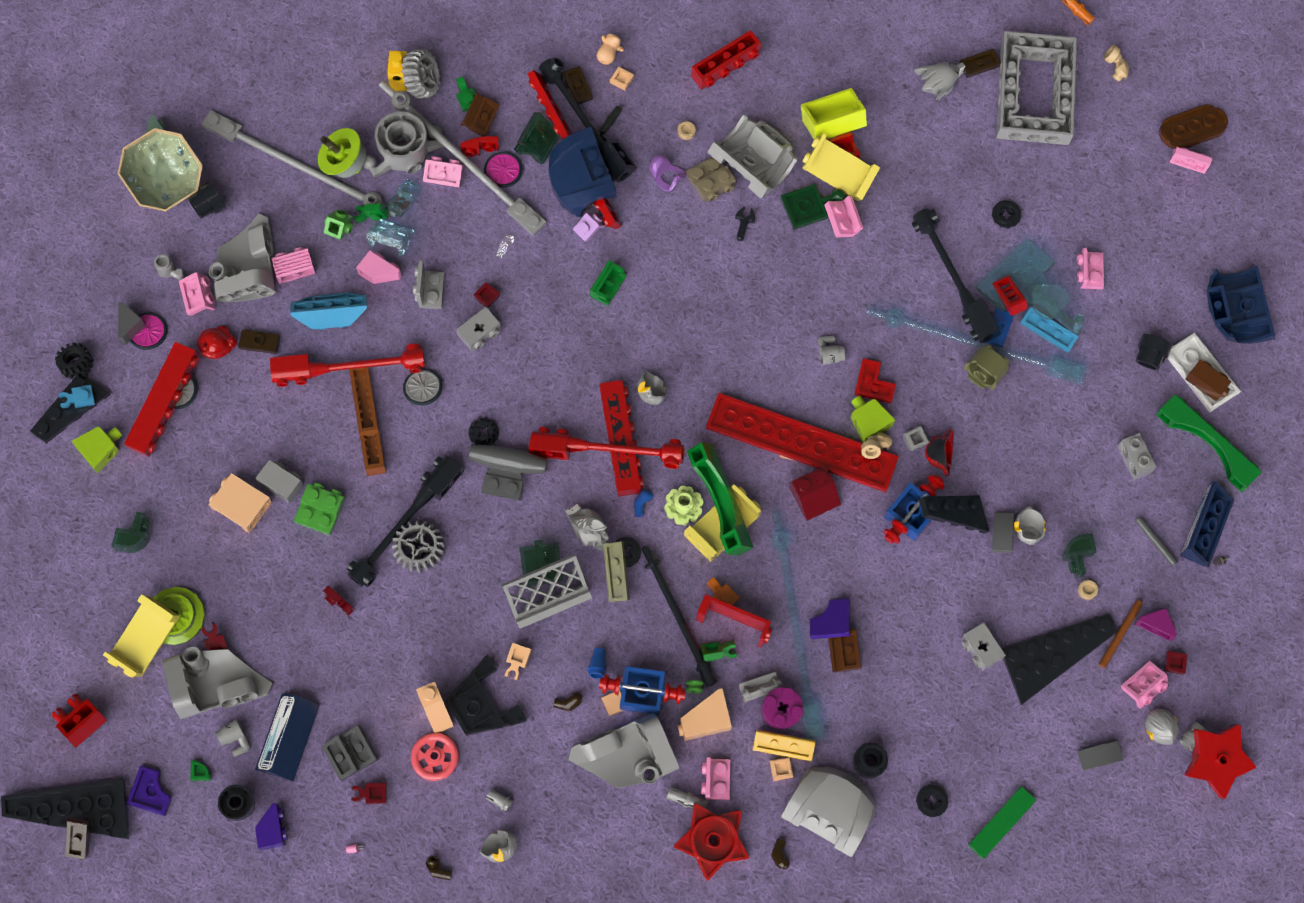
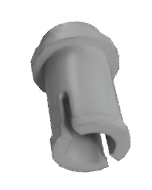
[486,788,513,811]

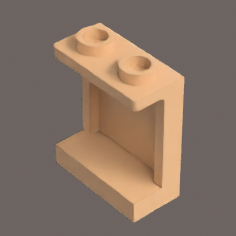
[208,473,272,534]

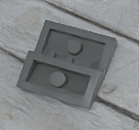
[322,725,379,781]

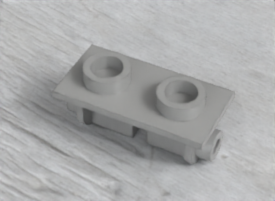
[739,671,782,702]

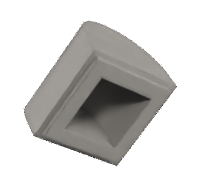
[903,426,930,452]

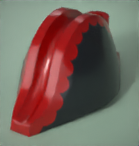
[925,429,954,476]

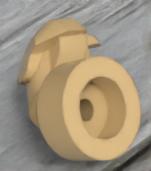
[1103,44,1129,81]
[861,432,893,459]

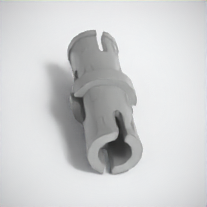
[666,787,708,809]

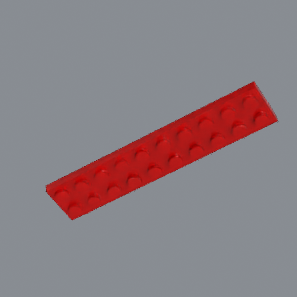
[705,393,899,493]

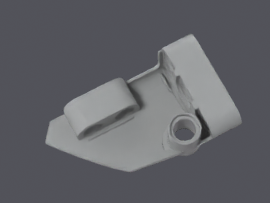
[209,213,275,302]
[162,646,273,720]
[568,713,679,788]

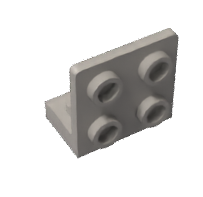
[413,260,445,309]

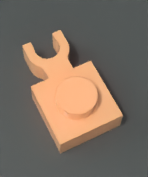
[505,643,532,680]

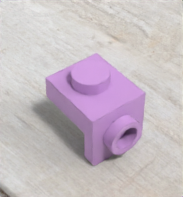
[573,213,606,242]

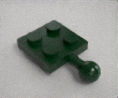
[780,184,846,230]

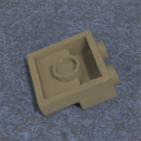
[685,157,736,203]

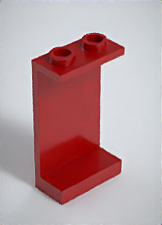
[696,594,773,648]

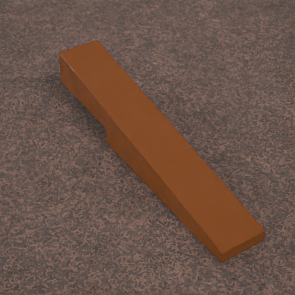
[349,367,386,476]

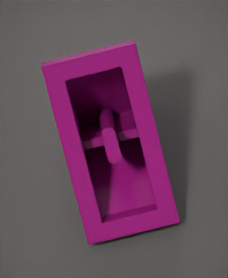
[1135,608,1177,641]

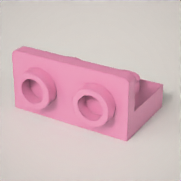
[1170,147,1212,174]
[423,156,464,187]
[825,196,863,238]
[1077,248,1104,289]
[179,272,216,316]
[1121,661,1168,709]
[701,757,730,801]

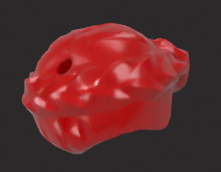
[197,325,237,359]

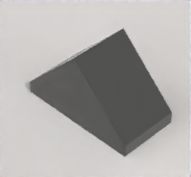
[118,302,145,345]

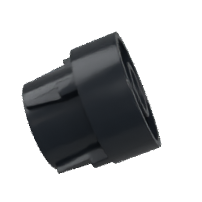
[188,181,226,219]
[1136,334,1173,370]
[853,743,888,779]
[218,785,255,821]

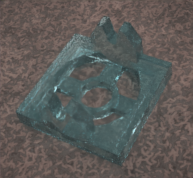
[366,219,414,256]

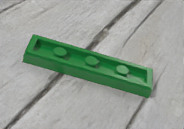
[968,786,1036,859]

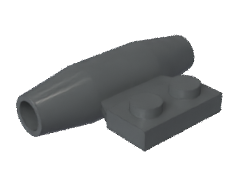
[469,444,547,501]

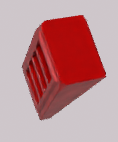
[992,275,1027,316]

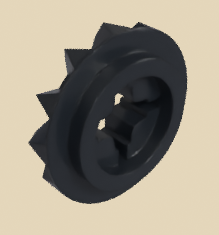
[991,200,1021,229]
[468,417,499,445]
[615,537,641,567]
[916,785,949,818]

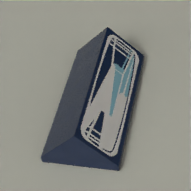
[1180,481,1234,567]
[255,694,320,782]

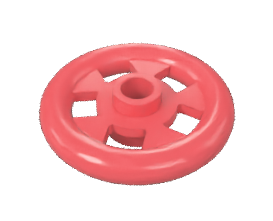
[411,733,459,781]

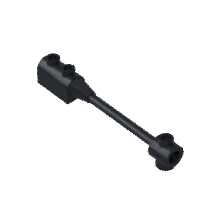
[539,57,637,182]
[912,208,1001,343]
[347,455,464,587]

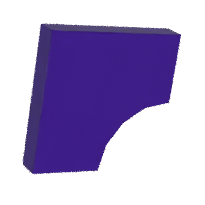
[810,598,850,639]
[126,765,172,816]

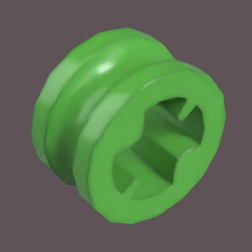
[686,680,703,694]

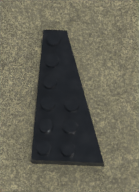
[1002,614,1117,705]
[1,778,129,840]

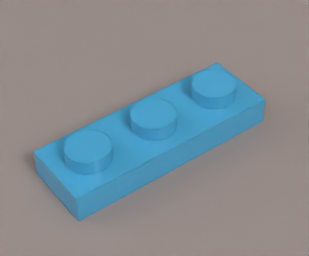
[1020,307,1079,353]

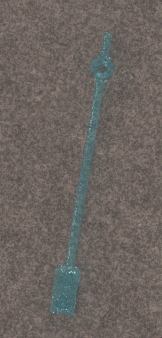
[866,307,1088,385]
[771,512,826,741]

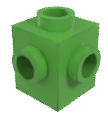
[323,210,353,240]

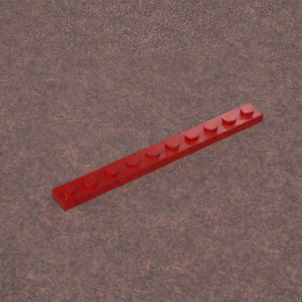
[527,70,622,229]

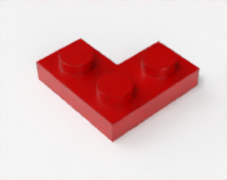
[854,358,896,404]

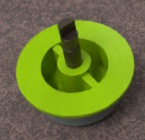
[318,128,366,178]

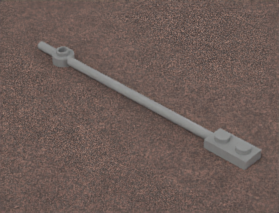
[379,80,546,236]
[201,110,397,217]

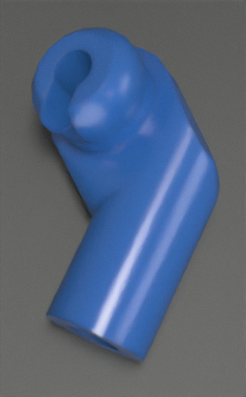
[634,490,653,517]

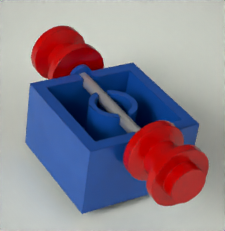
[883,474,945,544]
[599,666,686,715]

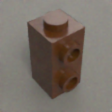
[1185,359,1232,401]

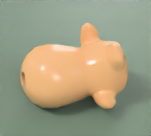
[596,34,624,65]

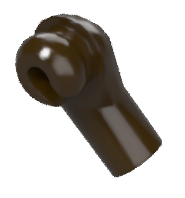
[553,692,582,711]
[771,838,790,870]
[426,855,452,881]

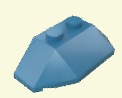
[290,292,367,330]

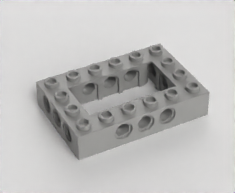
[996,31,1077,145]

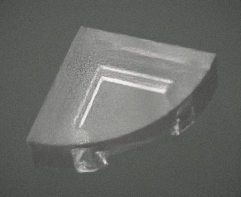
[496,234,514,258]

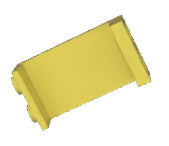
[802,134,880,201]
[684,484,761,562]
[103,594,180,678]

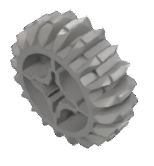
[401,49,441,99]
[392,520,445,573]

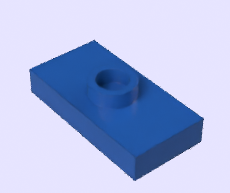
[985,308,1014,349]

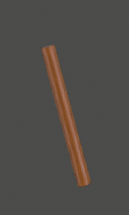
[1098,600,1143,669]

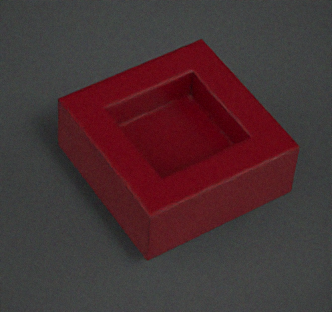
[473,282,500,309]
[1164,651,1188,675]

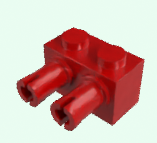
[51,694,107,748]

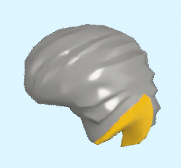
[637,371,667,405]
[1014,506,1047,545]
[1144,709,1179,745]
[479,829,517,863]

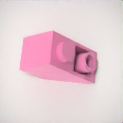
[356,250,402,284]

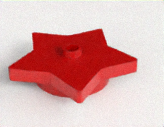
[1184,724,1256,799]
[673,803,749,880]

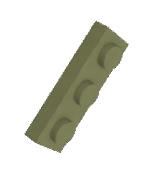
[603,542,630,602]

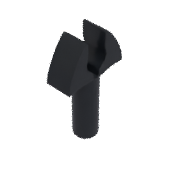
[735,207,755,241]

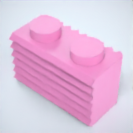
[271,247,315,284]

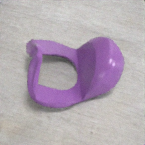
[650,154,686,192]

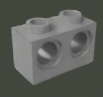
[1117,433,1156,480]

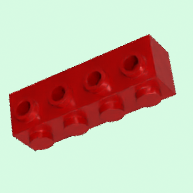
[691,30,761,90]

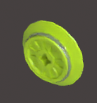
[154,587,205,645]

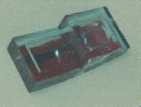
[385,179,423,217]

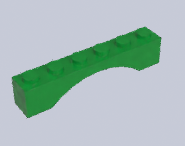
[1156,395,1262,493]
[687,442,754,556]

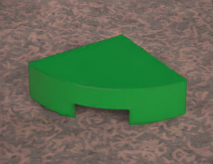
[190,760,212,781]

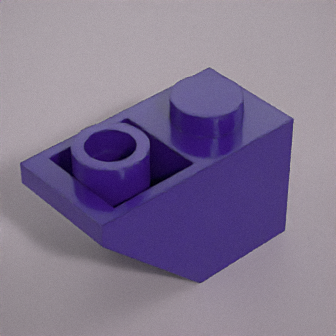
[255,803,288,850]

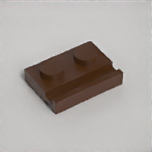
[461,92,500,137]
[829,629,862,673]

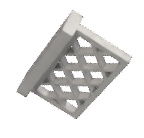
[502,554,592,629]

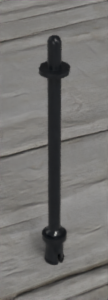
[642,546,718,688]

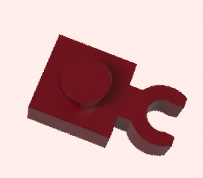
[323,585,354,616]
[201,622,228,651]
[351,783,387,805]

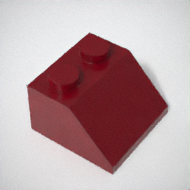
[789,466,841,521]

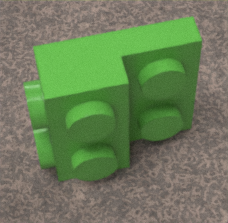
[293,482,345,535]

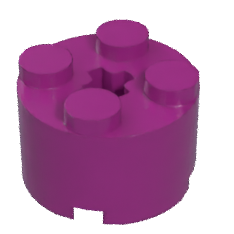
[760,687,803,730]

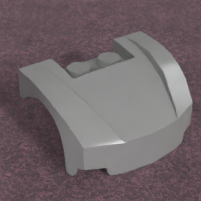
[707,114,797,199]
[781,766,877,857]

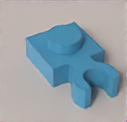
[58,385,95,408]

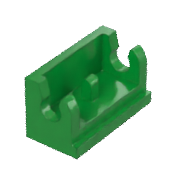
[590,260,627,306]

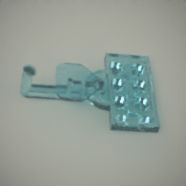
[975,239,1084,335]

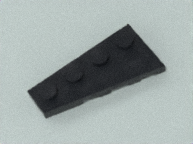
[30,374,110,444]
[919,495,989,534]

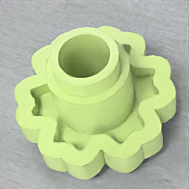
[664,486,703,525]

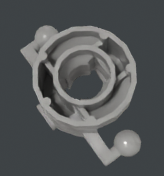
[363,111,443,178]

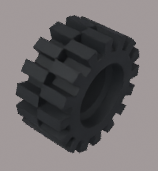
[55,342,93,379]

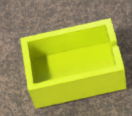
[801,88,867,139]

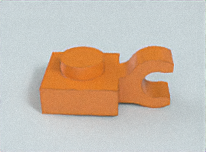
[707,577,740,605]

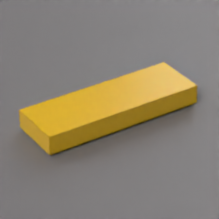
[753,729,816,761]

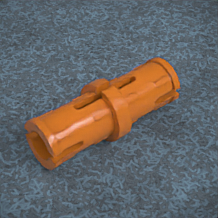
[1062,0,1096,26]

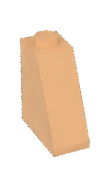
[416,681,454,733]
[677,689,732,741]

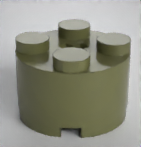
[964,345,1010,390]

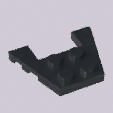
[446,655,527,736]

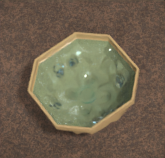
[118,128,203,212]

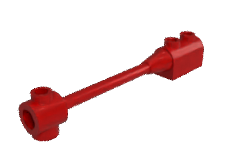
[270,344,425,387]
[528,427,685,469]

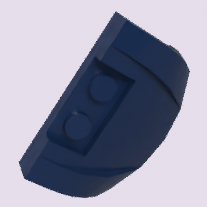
[549,127,617,217]
[1207,266,1275,344]

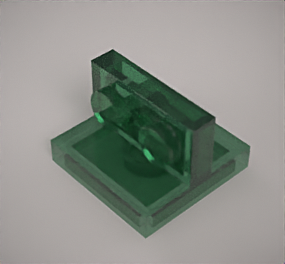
[514,112,560,164]
[519,540,563,586]

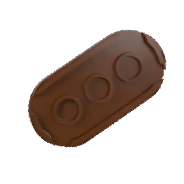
[1159,105,1228,149]

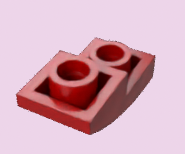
[460,136,500,157]

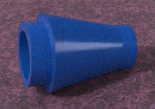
[587,648,607,679]

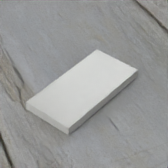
[1167,332,1241,413]

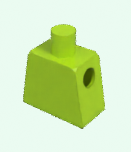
[850,396,895,443]
[71,426,122,473]

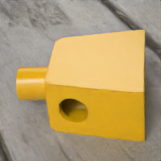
[388,51,408,91]

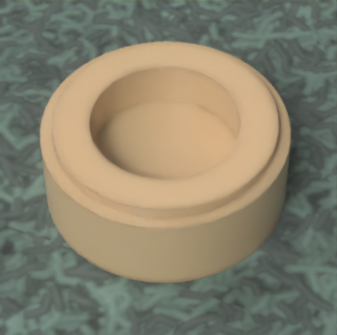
[677,121,696,140]
[1078,580,1098,600]

